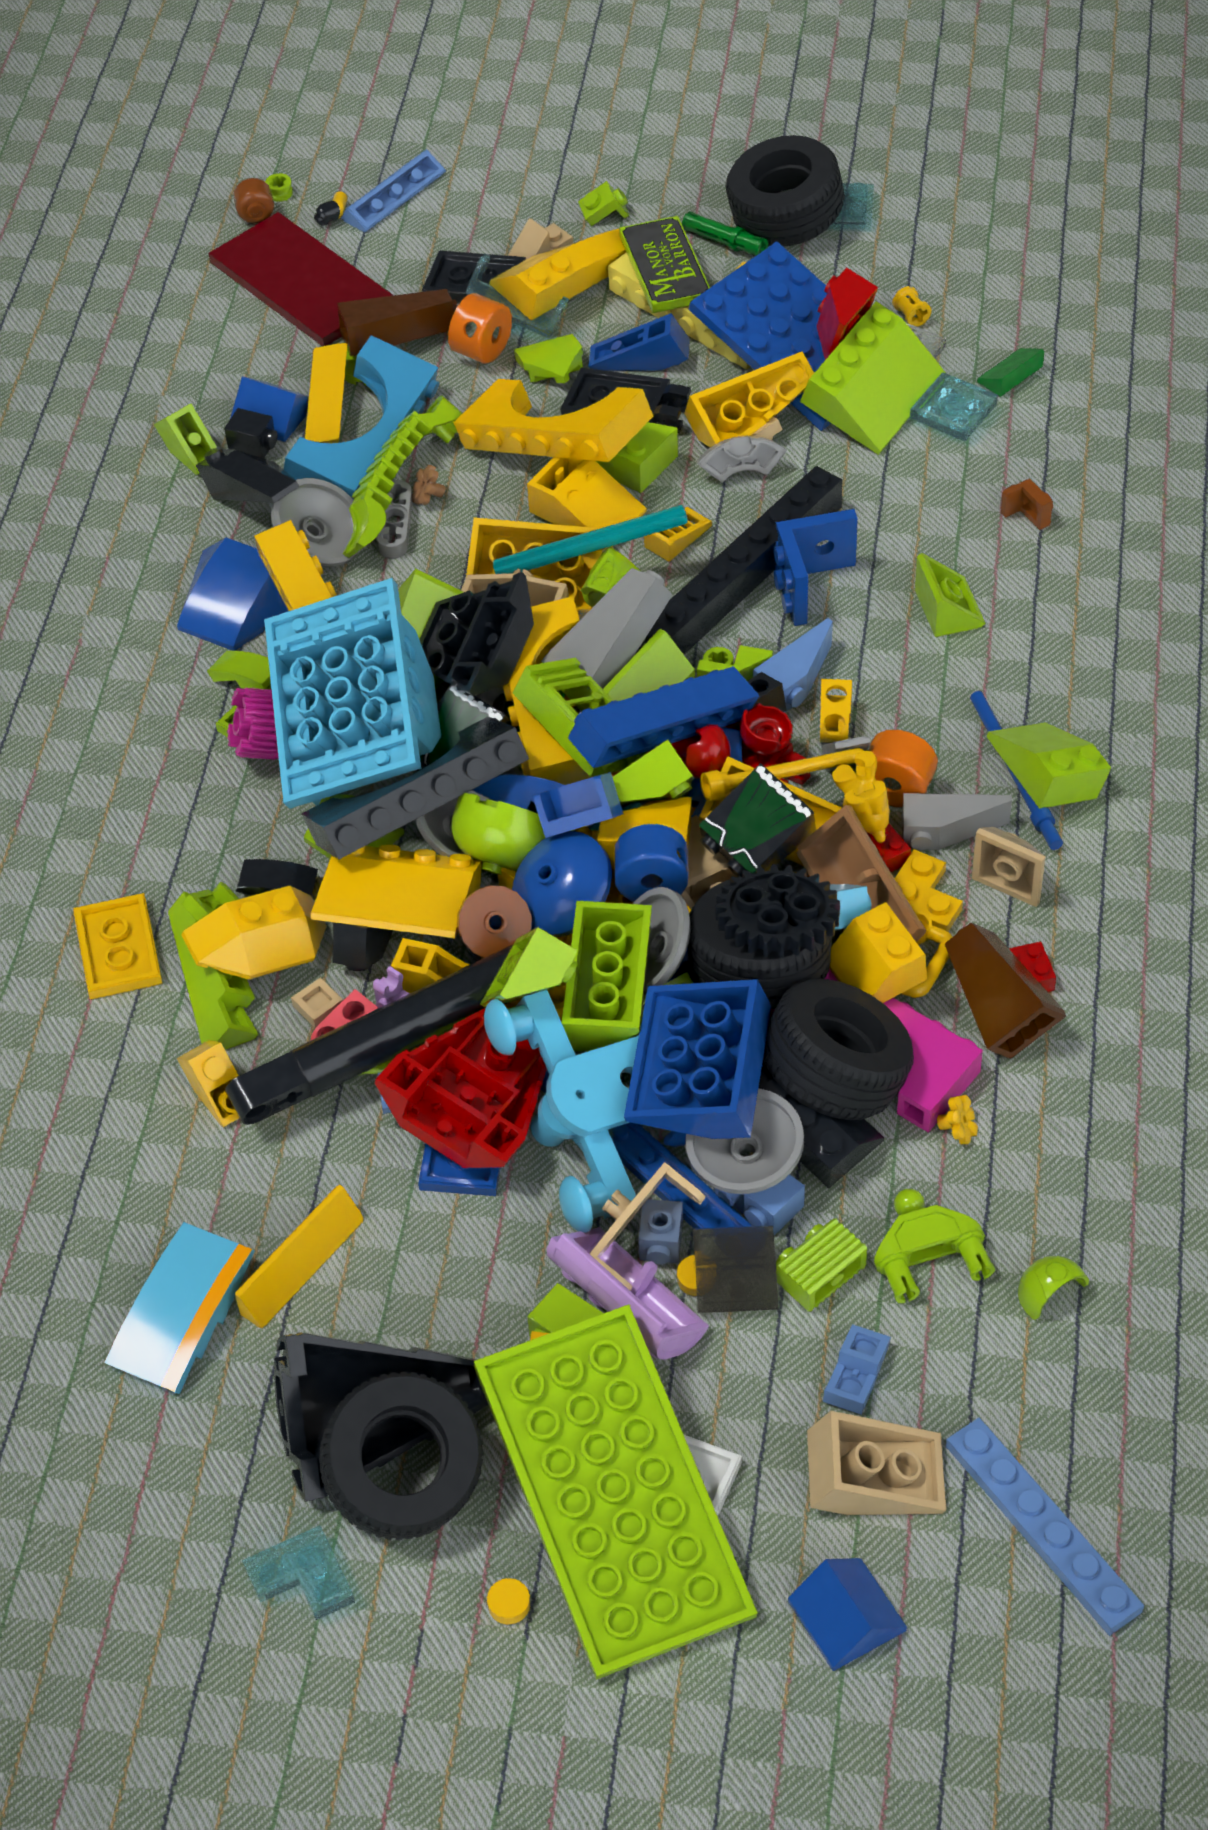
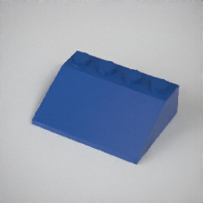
[624,979,771,1139]

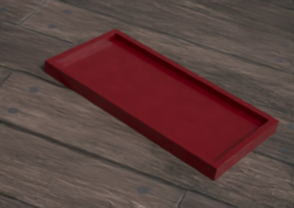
[208,212,393,346]

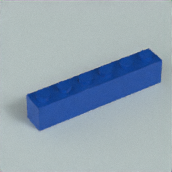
[568,666,759,769]

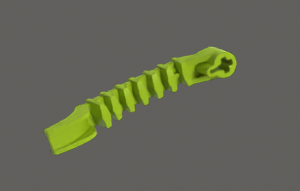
[342,395,463,558]

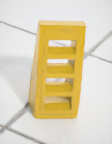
[644,507,712,562]

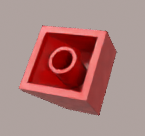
[816,267,878,360]

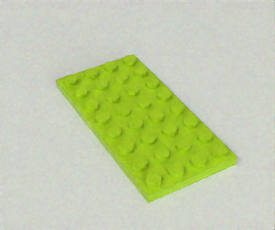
[474,1304,758,1680]

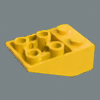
[527,457,647,547]

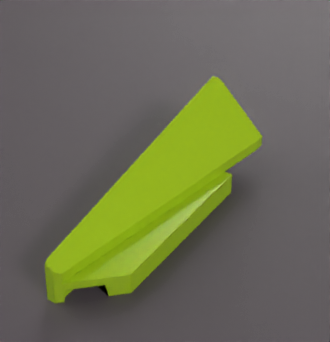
[168,891,258,1050]

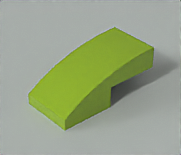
[207,651,271,689]

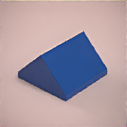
[230,376,309,442]
[788,1558,907,1671]

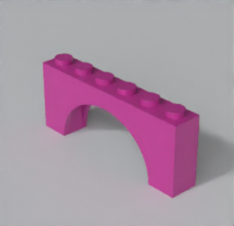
[769,969,983,1133]

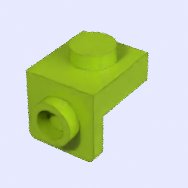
[578,181,629,226]

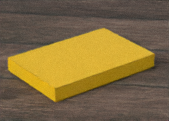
[73,893,163,1000]

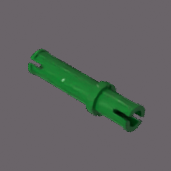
[682,211,768,256]

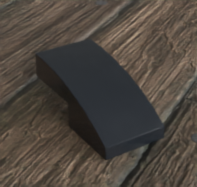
[236,859,318,896]

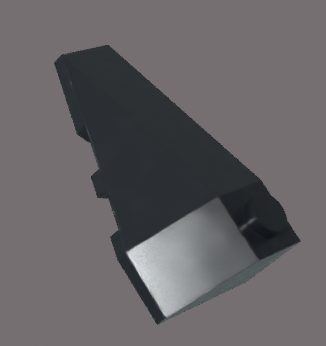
[196,447,299,503]

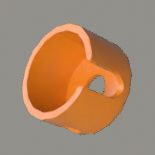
[448,293,512,364]
[867,730,938,807]

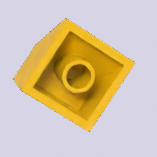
[829,902,927,1003]

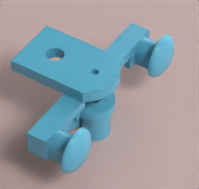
[484,990,639,1233]

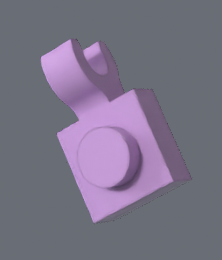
[373,966,409,1008]

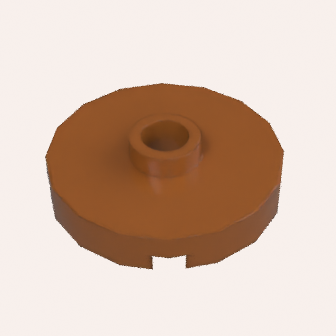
[457,885,532,958]

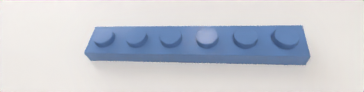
[946,1417,1144,1636]

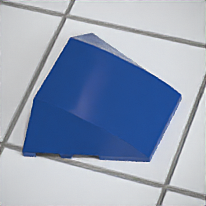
[177,537,288,651]

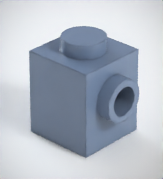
[638,1199,683,1265]

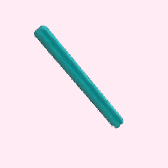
[493,505,688,574]

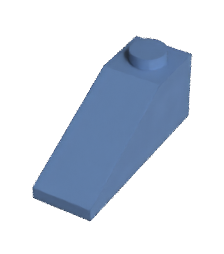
[753,618,833,713]

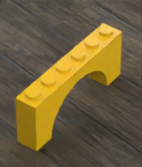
[453,379,653,462]
[503,596,619,785]

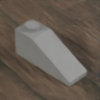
[902,793,1012,851]

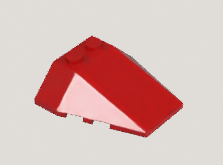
[375,1008,547,1168]

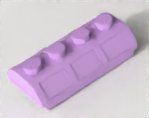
[547,1227,709,1359]

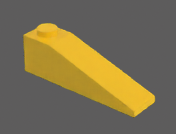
[684,351,814,448]

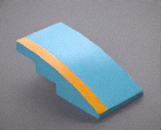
[105,1222,255,1394]

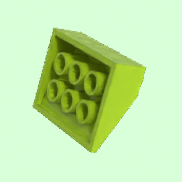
[800,301,946,455]

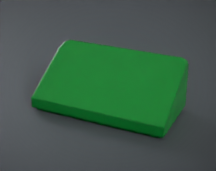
[977,348,1045,397]

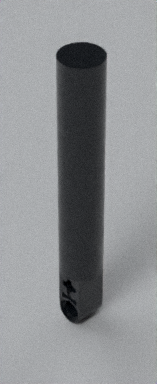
[225,930,548,1125]

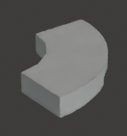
[696,436,787,483]

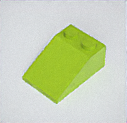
[986,722,1111,809]
[613,740,694,805]

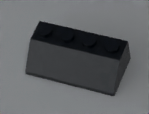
[759,1060,884,1189]

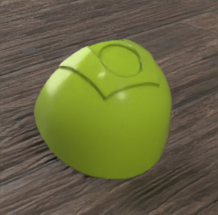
[1018,1256,1089,1320]

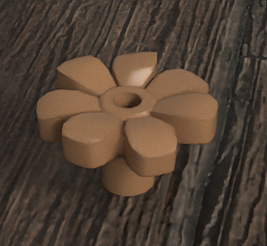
[412,465,446,505]

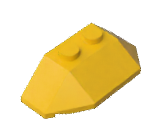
[181,885,327,979]

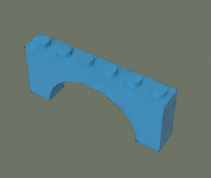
[284,335,439,500]

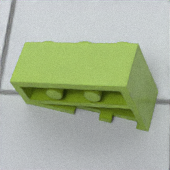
[580,409,678,493]

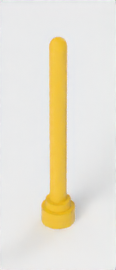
[700,748,864,801]

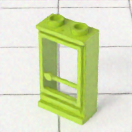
[513,657,647,777]

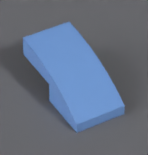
[823,1324,891,1415]

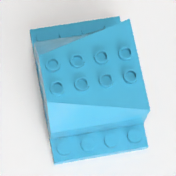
[264,578,441,809]

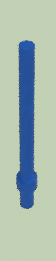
[970,691,1063,850]

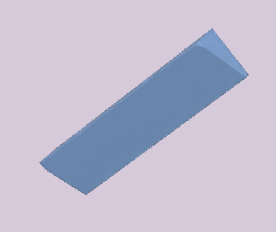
[341,149,446,233]

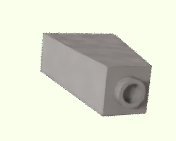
[541,568,673,689]

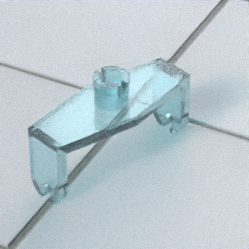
[465,253,569,338]

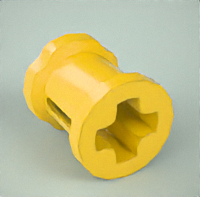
[892,286,932,327]

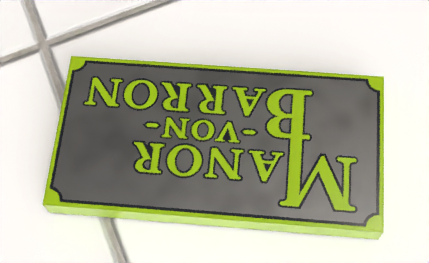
[619,216,710,313]

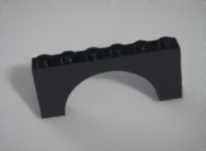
[302,716,529,860]

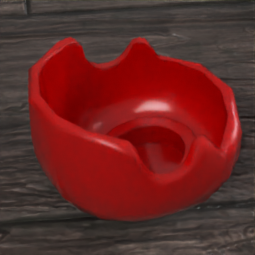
[740,703,793,755]
[686,724,731,779]

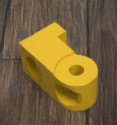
[820,679,852,743]

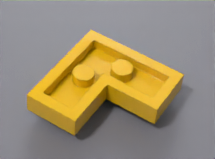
[894,849,963,932]

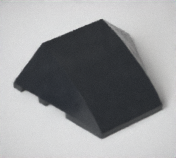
[420,572,534,696]

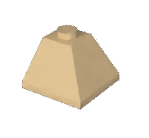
[972,827,1046,907]

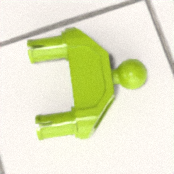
[874,1188,995,1303]

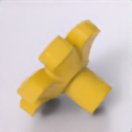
[937,1095,978,1145]

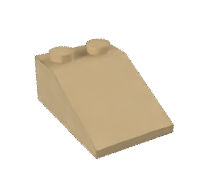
[807,1411,946,1515]

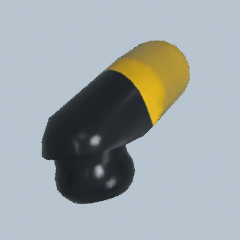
[314,191,348,226]

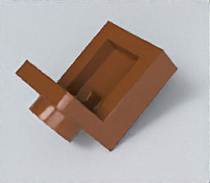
[1001,478,1053,530]

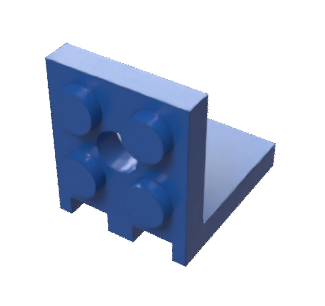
[774,509,858,626]

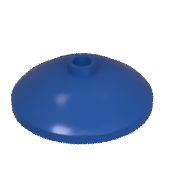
[512,831,612,937]

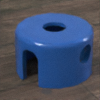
[615,824,689,902]

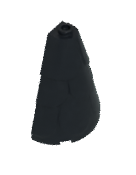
[274,1332,489,1502]

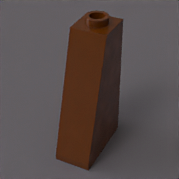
[337,289,458,356]
[945,922,1066,1059]

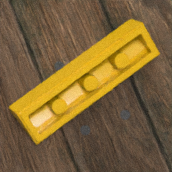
[305,343,347,443]
[235,1184,363,1328]

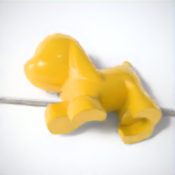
[832,750,890,843]

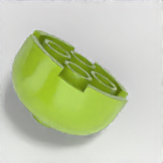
[451,793,545,875]

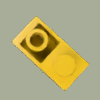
[176,1040,239,1127]

